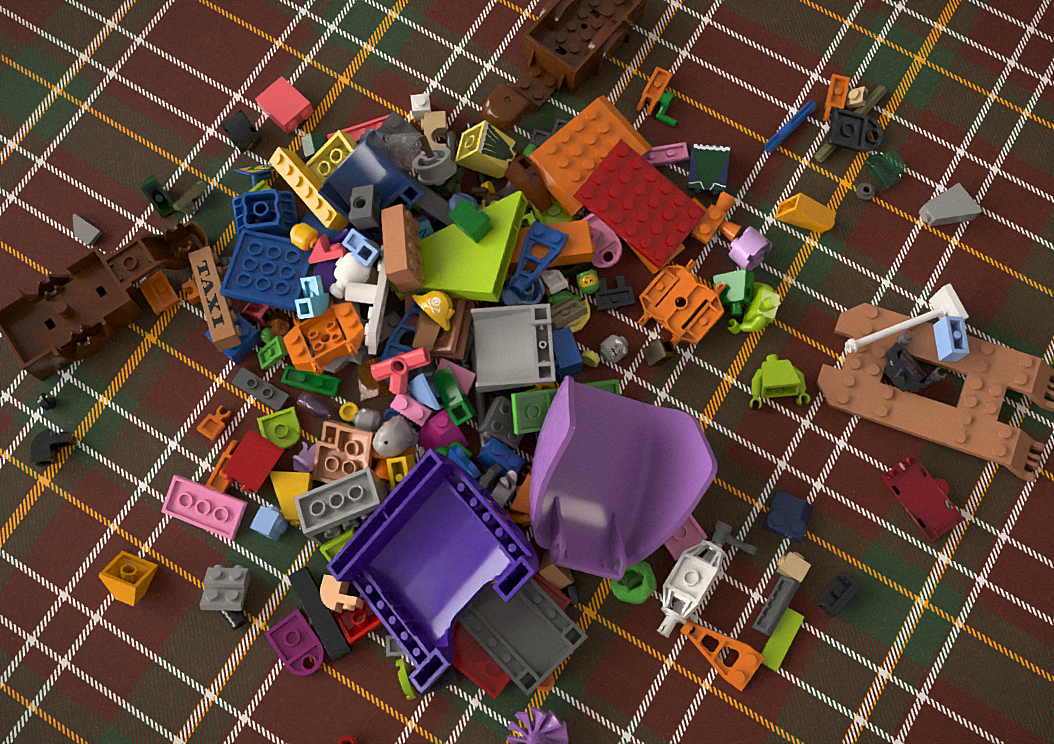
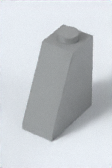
[918,183,982,227]

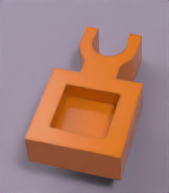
[197,405,232,441]

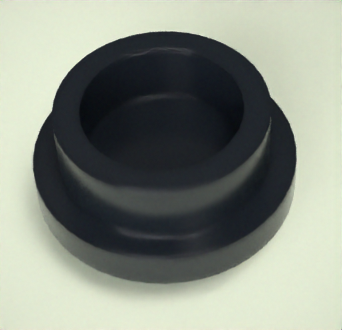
[37,393,56,411]

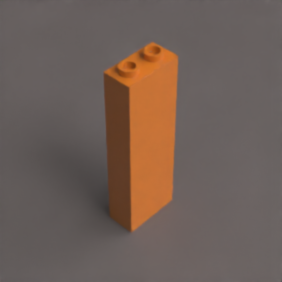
[507,219,596,272]

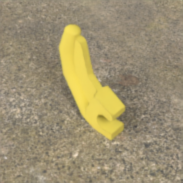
[562,299,590,333]

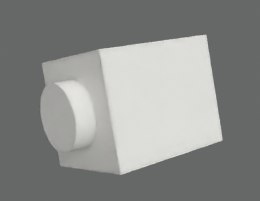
[411,93,431,122]

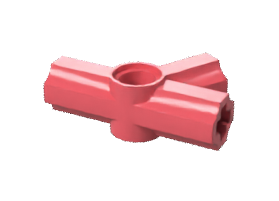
[371,346,431,394]

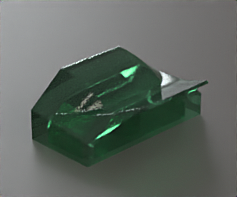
[863,151,906,192]

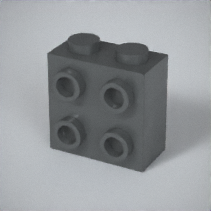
[478,396,525,450]

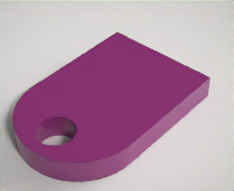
[264,609,325,676]

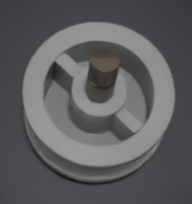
[412,135,457,186]

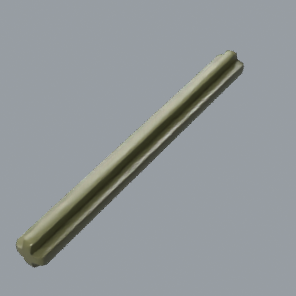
[814,85,887,162]

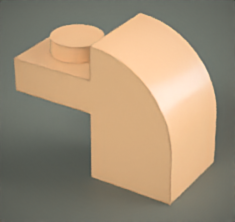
[320,574,364,614]

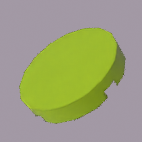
[396,658,416,700]

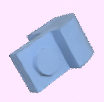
[342,228,382,267]

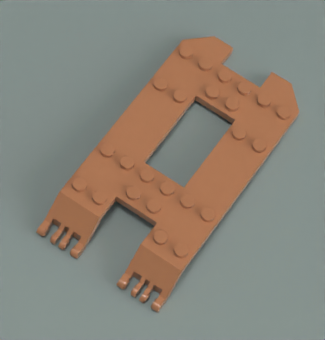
[816,303,1054,482]

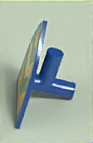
[234,164,275,187]

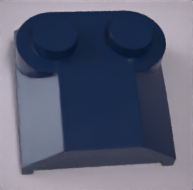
[762,491,813,543]

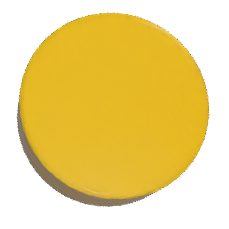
[339,402,359,423]

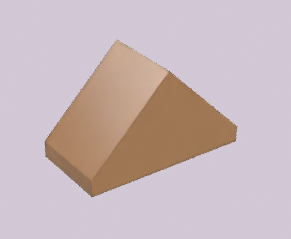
[412,310,440,352]
[538,550,575,590]

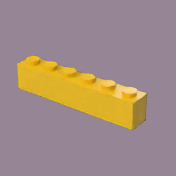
[269,147,350,232]

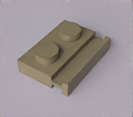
[550,296,588,330]

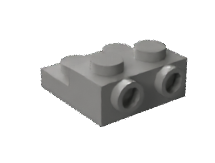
[200,565,250,611]

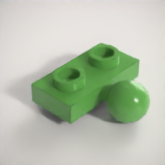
[257,328,288,369]

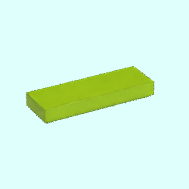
[761,607,804,672]

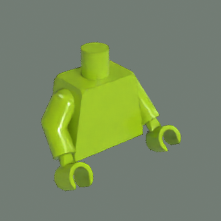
[728,282,780,334]
[749,354,810,409]

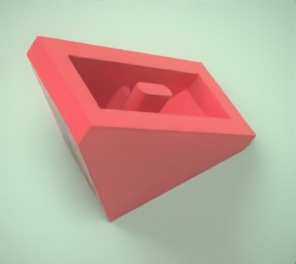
[242,302,277,328]

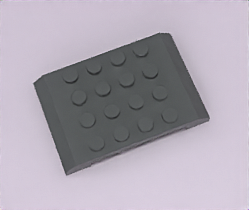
[458,578,588,696]

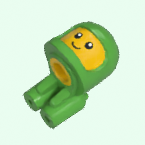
[576,269,600,294]

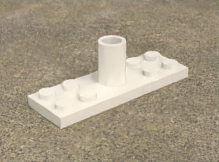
[345,245,390,355]

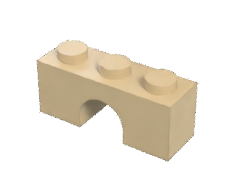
[421,111,447,153]

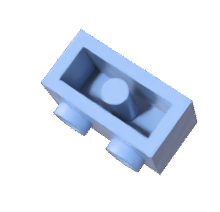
[933,316,970,362]
[250,505,288,541]

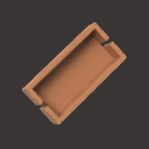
[381,204,424,293]

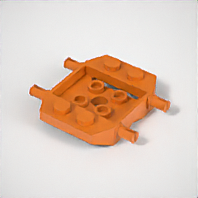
[637,259,726,347]
[283,298,365,375]

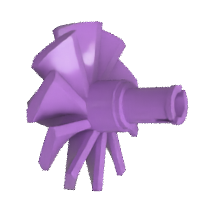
[507,707,569,744]

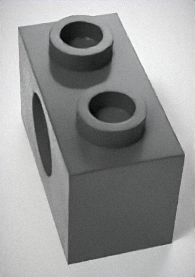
[349,184,381,230]

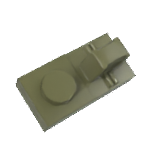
[172,181,208,216]

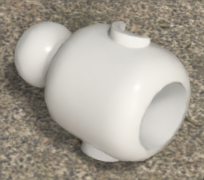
[329,252,371,299]

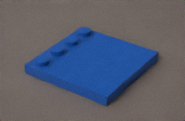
[219,229,314,311]

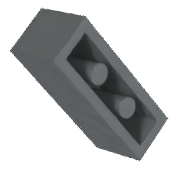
[353,311,405,365]

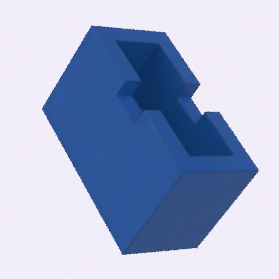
[475,437,525,478]

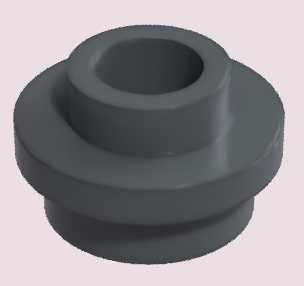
[856,183,875,201]

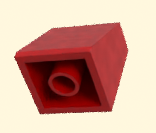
[221,429,284,494]

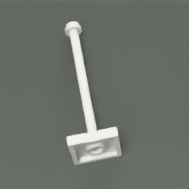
[845,284,969,353]

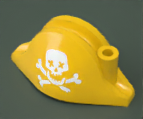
[411,291,455,331]

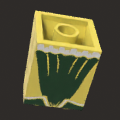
[455,121,518,178]

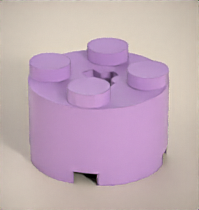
[728,226,772,271]

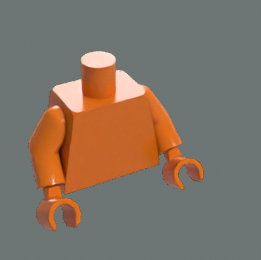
[503,466,532,524]

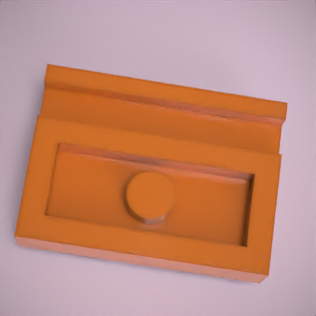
[138,270,181,316]

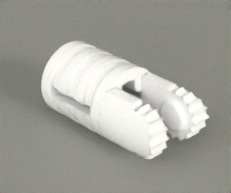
[498,470,517,501]

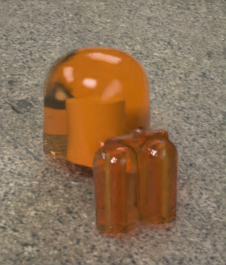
[265,312,290,336]

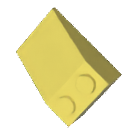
[305,130,358,184]

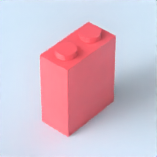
[255,76,314,134]

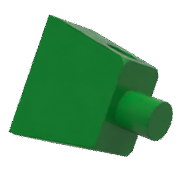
[713,269,754,316]

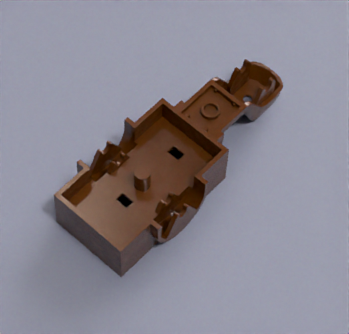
[481,0,646,132]
[0,220,209,381]

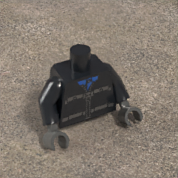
[885,332,946,393]

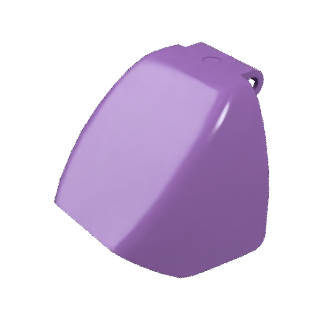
[529,376,717,581]

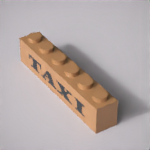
[188,246,242,352]

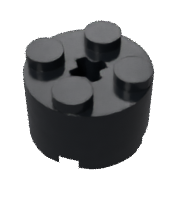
[220,110,263,154]

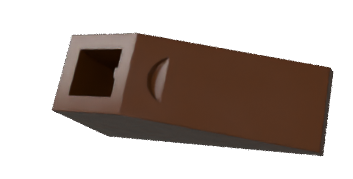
[504,154,553,213]

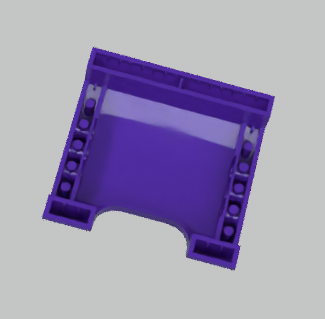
[326,448,539,694]

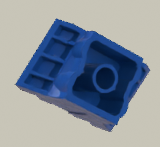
[232,189,298,239]

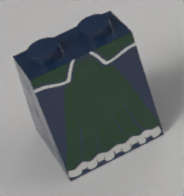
[687,143,730,195]

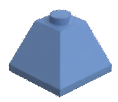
[408,372,445,410]

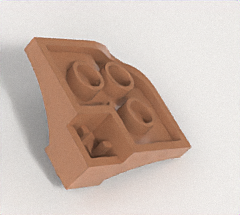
[312,420,376,483]

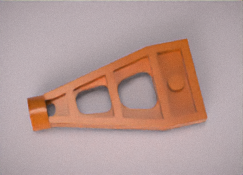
[680,618,765,692]

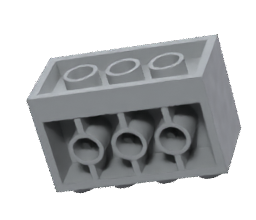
[294,467,388,547]

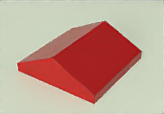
[333,595,383,645]

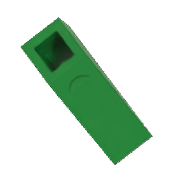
[432,365,477,426]

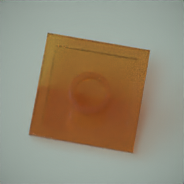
[356,358,397,401]

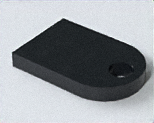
[827,107,883,153]

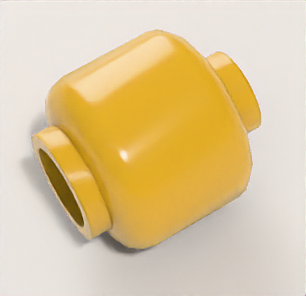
[290,223,319,251]

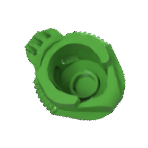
[610,560,657,604]

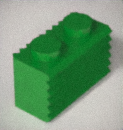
[448,199,492,243]

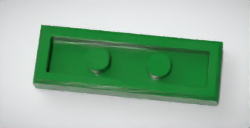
[281,365,342,398]

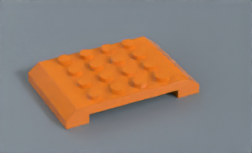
[528,95,652,219]

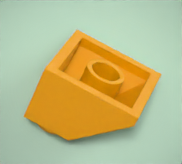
[99,551,158,606]

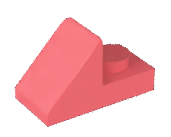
[308,234,350,264]

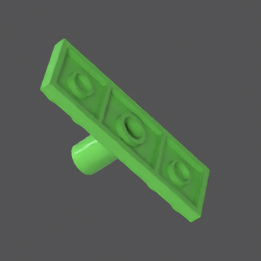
[511,379,620,434]

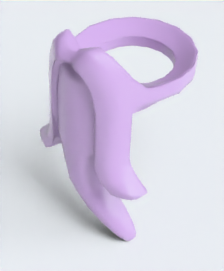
[292,442,317,473]

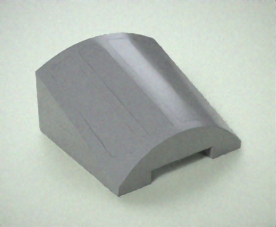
[471,304,556,393]

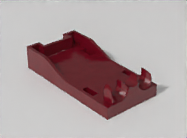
[881,454,965,542]

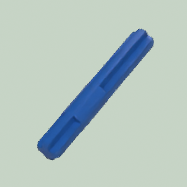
[764,100,817,153]

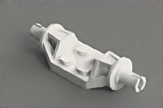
[657,540,726,638]

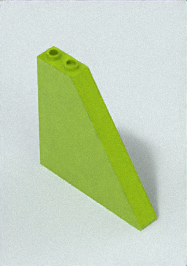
[389,191,528,302]

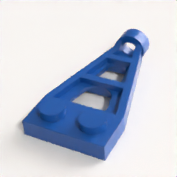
[510,221,569,295]
[381,293,425,371]

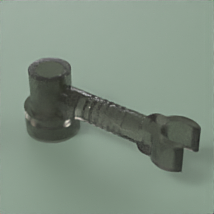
[451,325,475,371]

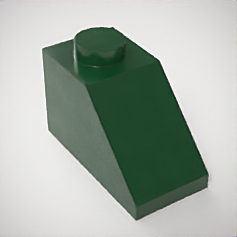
[138,174,175,218]

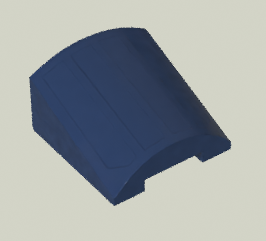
[318,130,425,243]

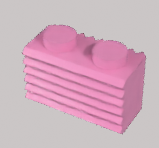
[390,393,436,427]

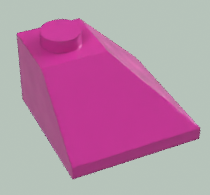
[418,409,469,453]

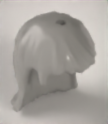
[373,415,419,457]

